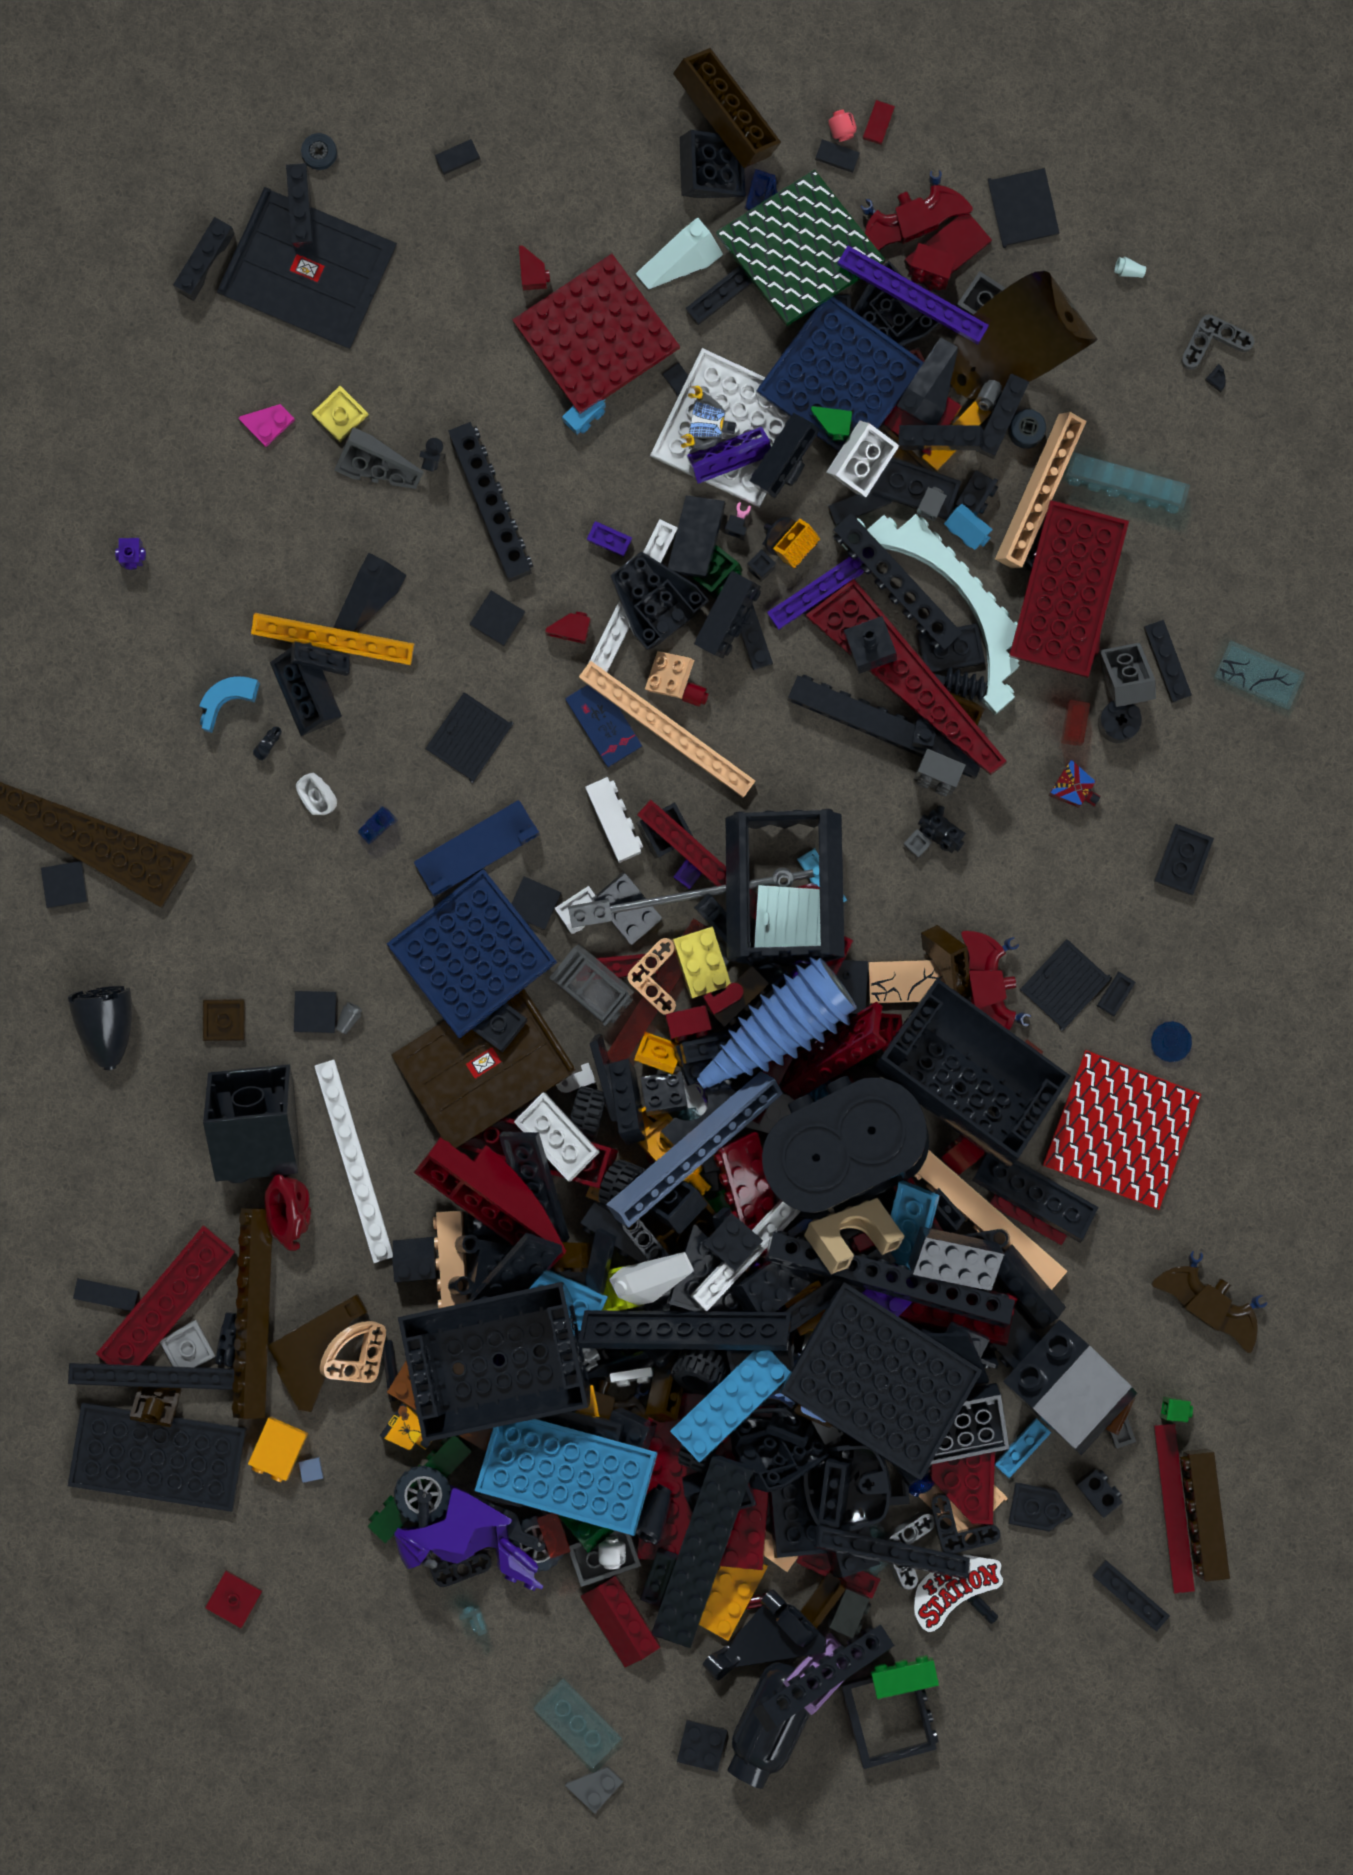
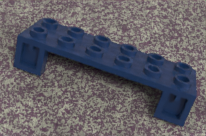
[414,800,540,897]

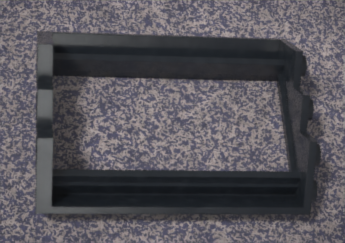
[725,809,845,967]

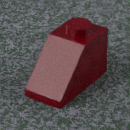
[519,245,550,291]
[545,611,591,644]

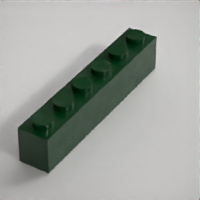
[367,1435,473,1544]

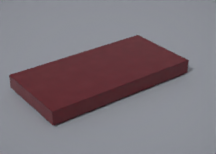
[904,213,992,291]

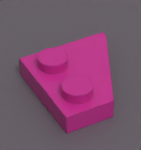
[238,404,295,447]

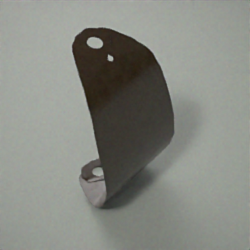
[950,270,1098,399]

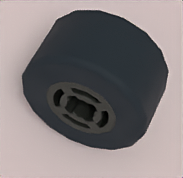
[1009,409,1046,449]

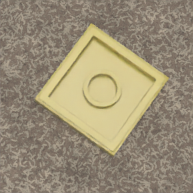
[311,386,369,442]

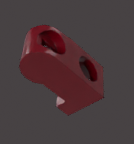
[703,983,743,1015]

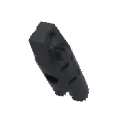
[215,1312,237,1367]

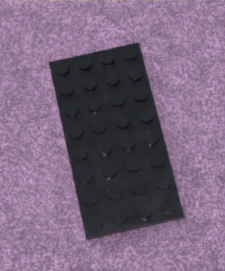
[67,1403,247,1512]

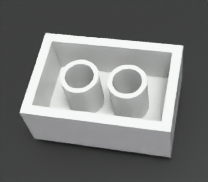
[827,421,899,497]

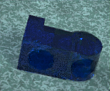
[357,806,399,845]

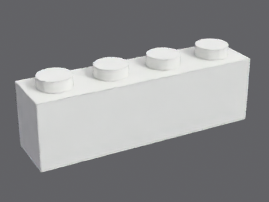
[585,777,643,863]

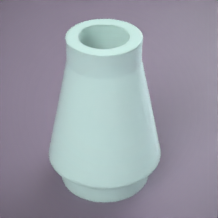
[1114,257,1146,278]

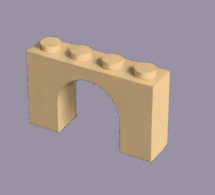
[804,1198,905,1274]

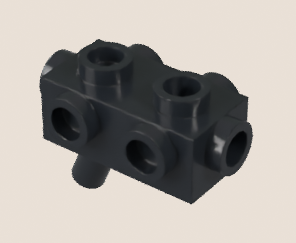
[918,805,966,853]

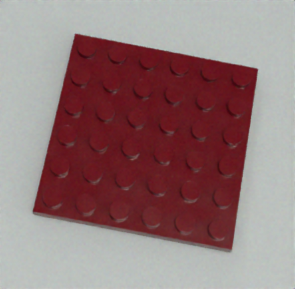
[512,254,680,414]

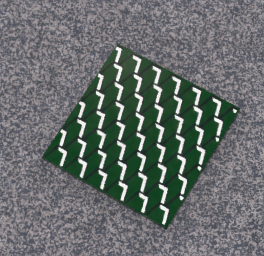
[716,169,885,326]

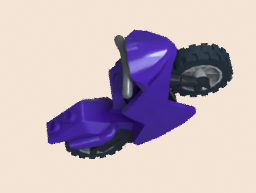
[394,1466,566,1591]

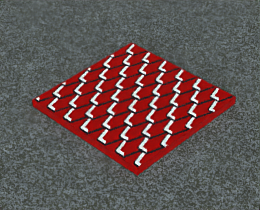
[1042,1050,1201,1210]

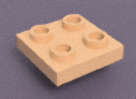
[645,651,694,699]

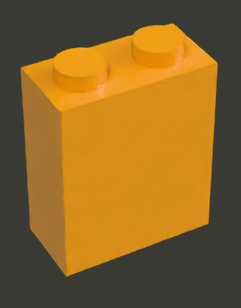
[248,1417,308,1482]

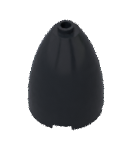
[68,986,132,1070]

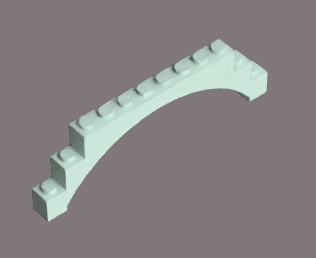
[833,514,1020,715]

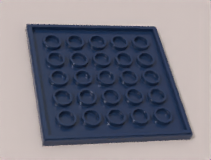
[756,297,924,452]
[386,869,557,1039]

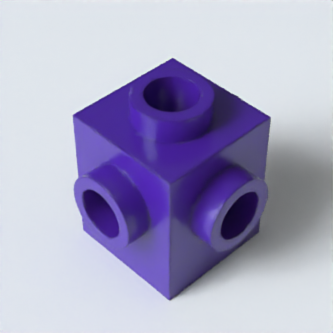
[115,538,146,570]

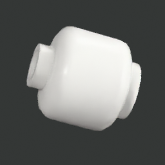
[599,1537,626,1569]

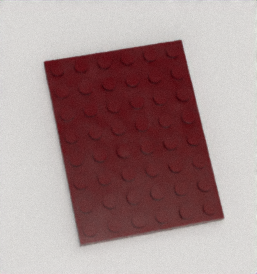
[638,1392,775,1570]

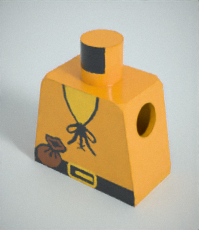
[380,1402,432,1450]

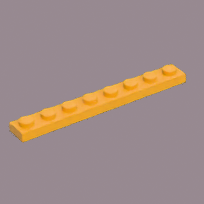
[251,613,414,665]

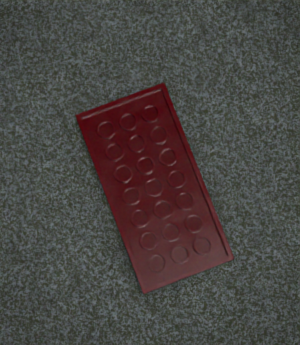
[1009,500,1129,678]

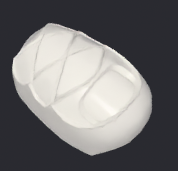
[296,773,337,815]

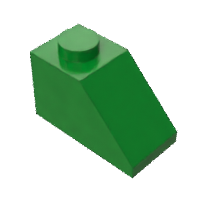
[811,406,852,441]
[1160,1397,1193,1422]

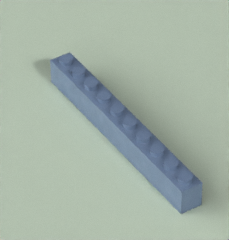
[606,1071,783,1228]

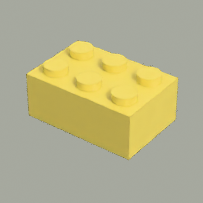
[672,927,731,999]

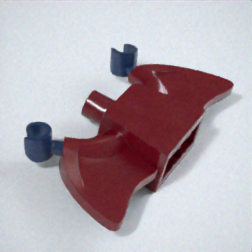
[861,170,973,251]
[961,930,1031,1030]

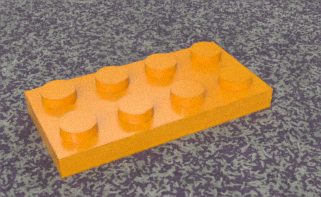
[699,1563,768,1641]

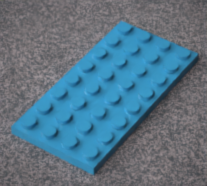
[475,1419,658,1536]

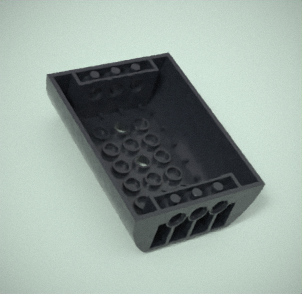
[871,978,1071,1169]
[398,1282,590,1443]

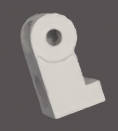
[556,1063,596,1093]

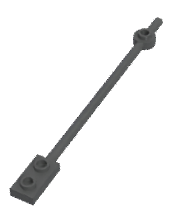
[568,868,814,928]

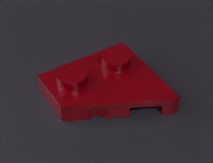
[879,1013,902,1051]

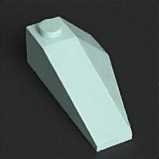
[636,218,723,289]

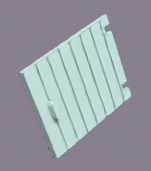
[754,885,821,948]

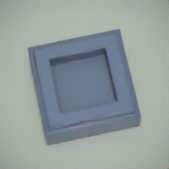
[299,1457,324,1483]

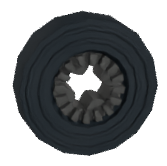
[301,133,337,170]

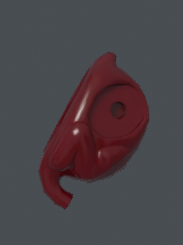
[264,1174,311,1251]

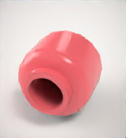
[828,110,857,142]

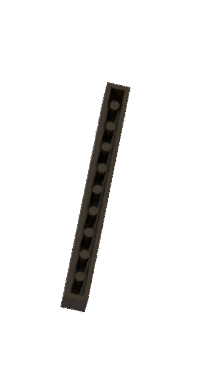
[232,1208,272,1419]

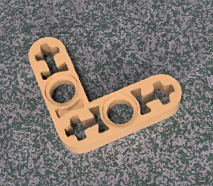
[628,938,676,1015]

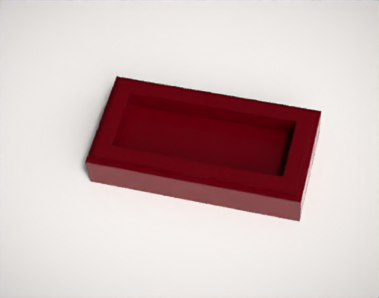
[863,100,895,145]

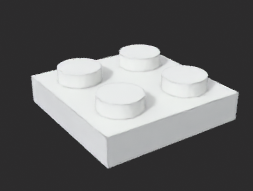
[610,1367,655,1387]

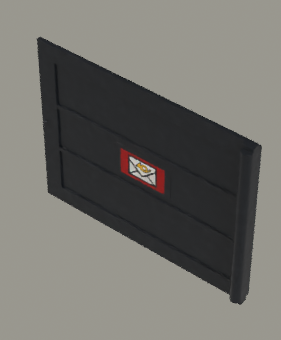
[217,187,397,349]

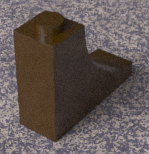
[921,925,971,999]

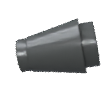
[336,1002,362,1034]

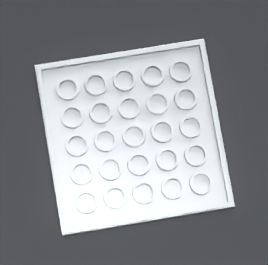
[650,348,790,508]

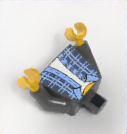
[681,386,736,450]

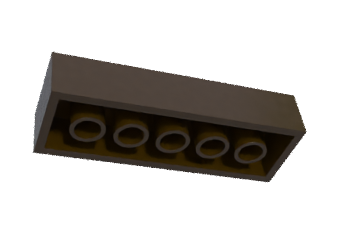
[673,48,781,168]
[1180,1449,1230,1582]

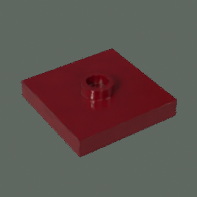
[205,1570,263,1628]

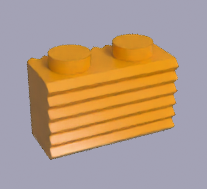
[773,518,820,568]

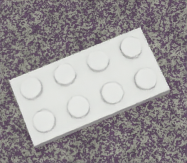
[514,1093,599,1182]

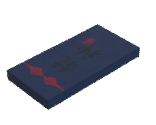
[565,685,642,768]

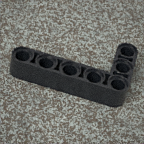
[617,1219,669,1261]

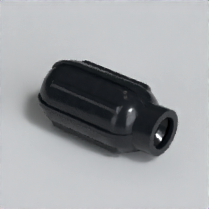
[727,1662,810,1789]

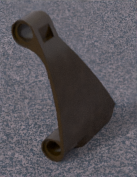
[268,1294,368,1412]

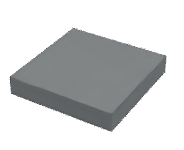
[160,1320,216,1367]

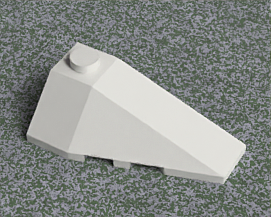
[609,1252,694,1306]

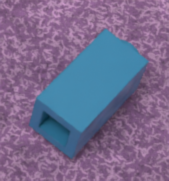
[562,399,606,435]
[944,504,993,550]

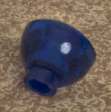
[908,1474,935,1497]

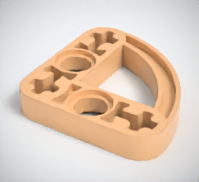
[320,1321,386,1383]

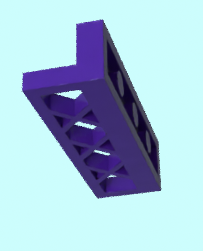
[687,427,771,484]

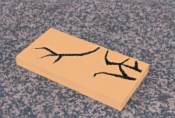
[868,960,946,1004]

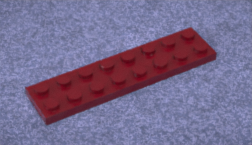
[96,1225,236,1365]

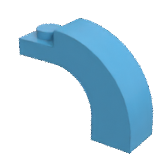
[199,677,260,733]

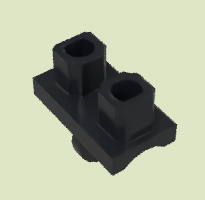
[419,437,446,471]

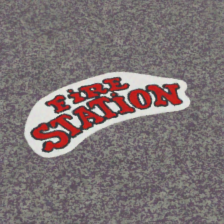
[914,1555,1003,1632]

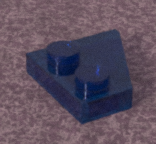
[744,169,778,211]

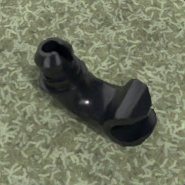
[253,726,282,761]

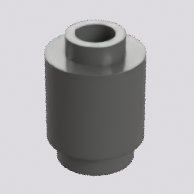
[976,380,1002,411]

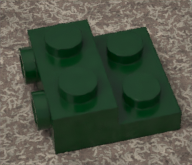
[690,545,743,599]

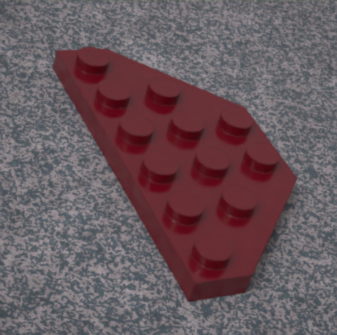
[931,1452,995,1524]

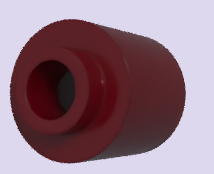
[681,682,709,707]

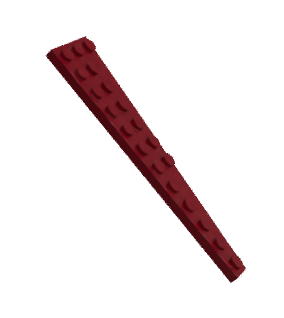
[806,579,1007,776]

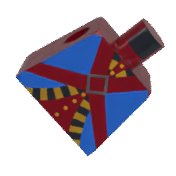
[1049,760,1101,808]

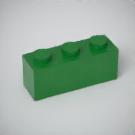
[871,1655,939,1699]

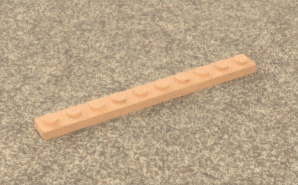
[579,661,755,798]

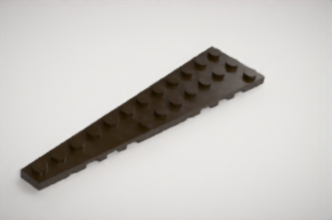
[0,782,193,908]

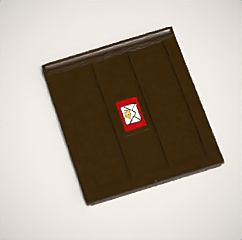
[391,989,577,1149]

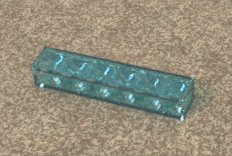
[1064,452,1190,514]

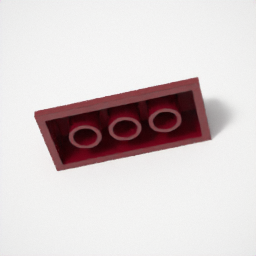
[581,1574,660,1667]

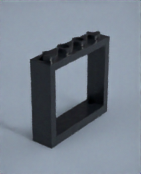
[841,1675,939,1769]

